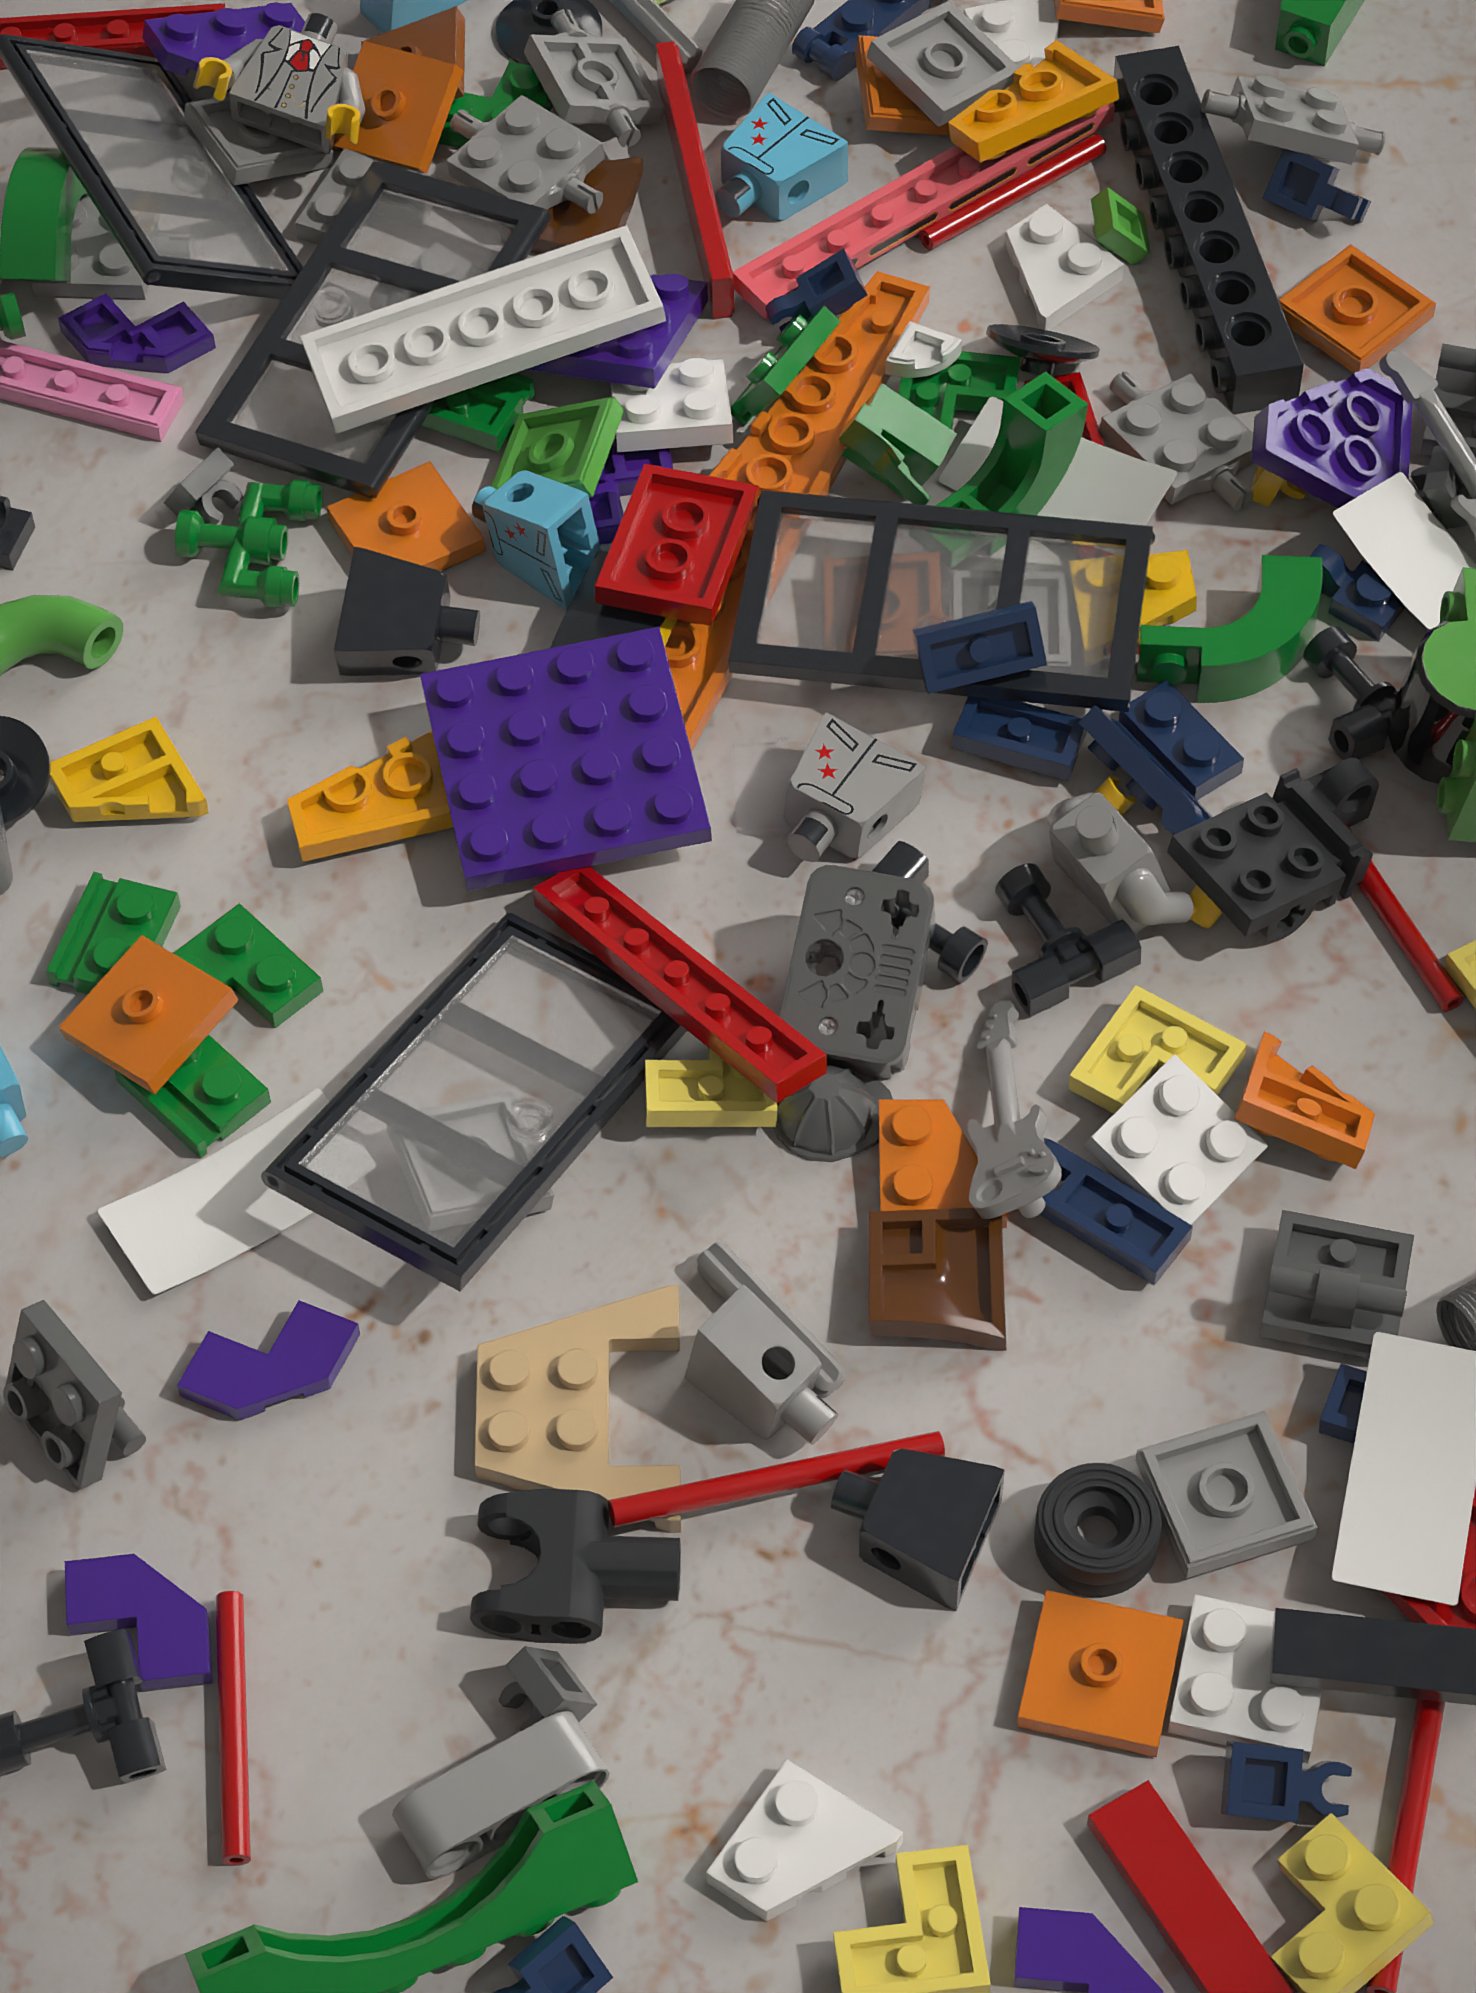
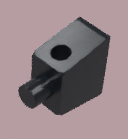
[334,547,480,676]
[831,1448,1005,1611]

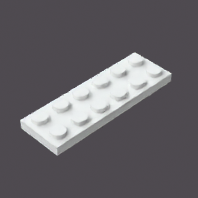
[300,225,666,434]

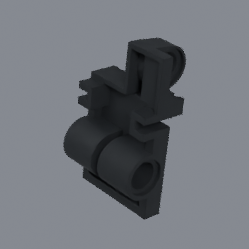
[1167,758,1379,942]

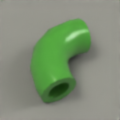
[0,595,123,676]

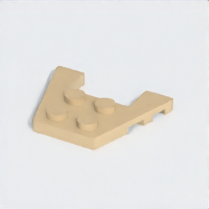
[475,1285,681,1533]

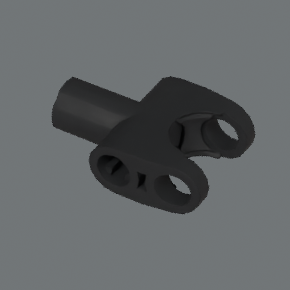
[470,1489,681,1644]

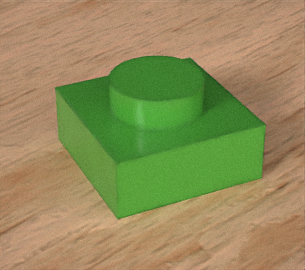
[1091,187,1151,265]

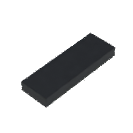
[1270,1608,1476,1705]

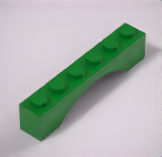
[185,1781,638,1993]

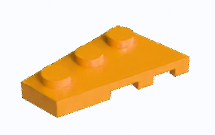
[948,40,1119,163]
[287,731,453,862]

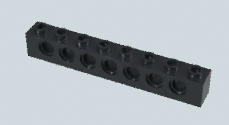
[1112,45,1304,415]

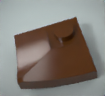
[501,157,643,254]
[869,1208,1007,1351]

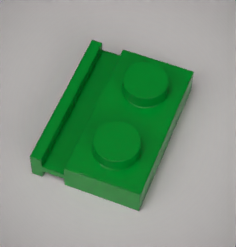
[730,306,841,426]
[395,373,535,452]
[46,871,181,994]
[114,1034,271,1159]

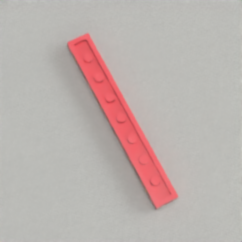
[733,103,1115,321]

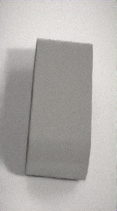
[392,1711,610,1879]

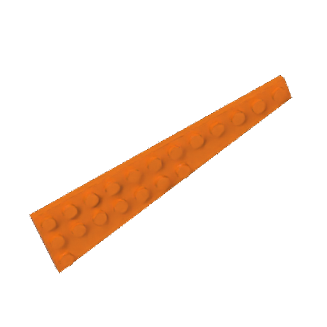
[665,271,930,752]

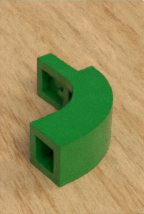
[0,147,88,282]
[909,372,1088,571]
[1136,555,1323,703]

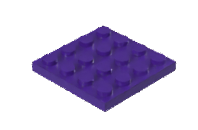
[420,627,712,891]

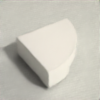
[885,321,962,378]

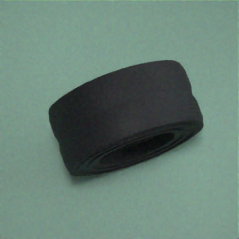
[1034,1463,1161,1597]

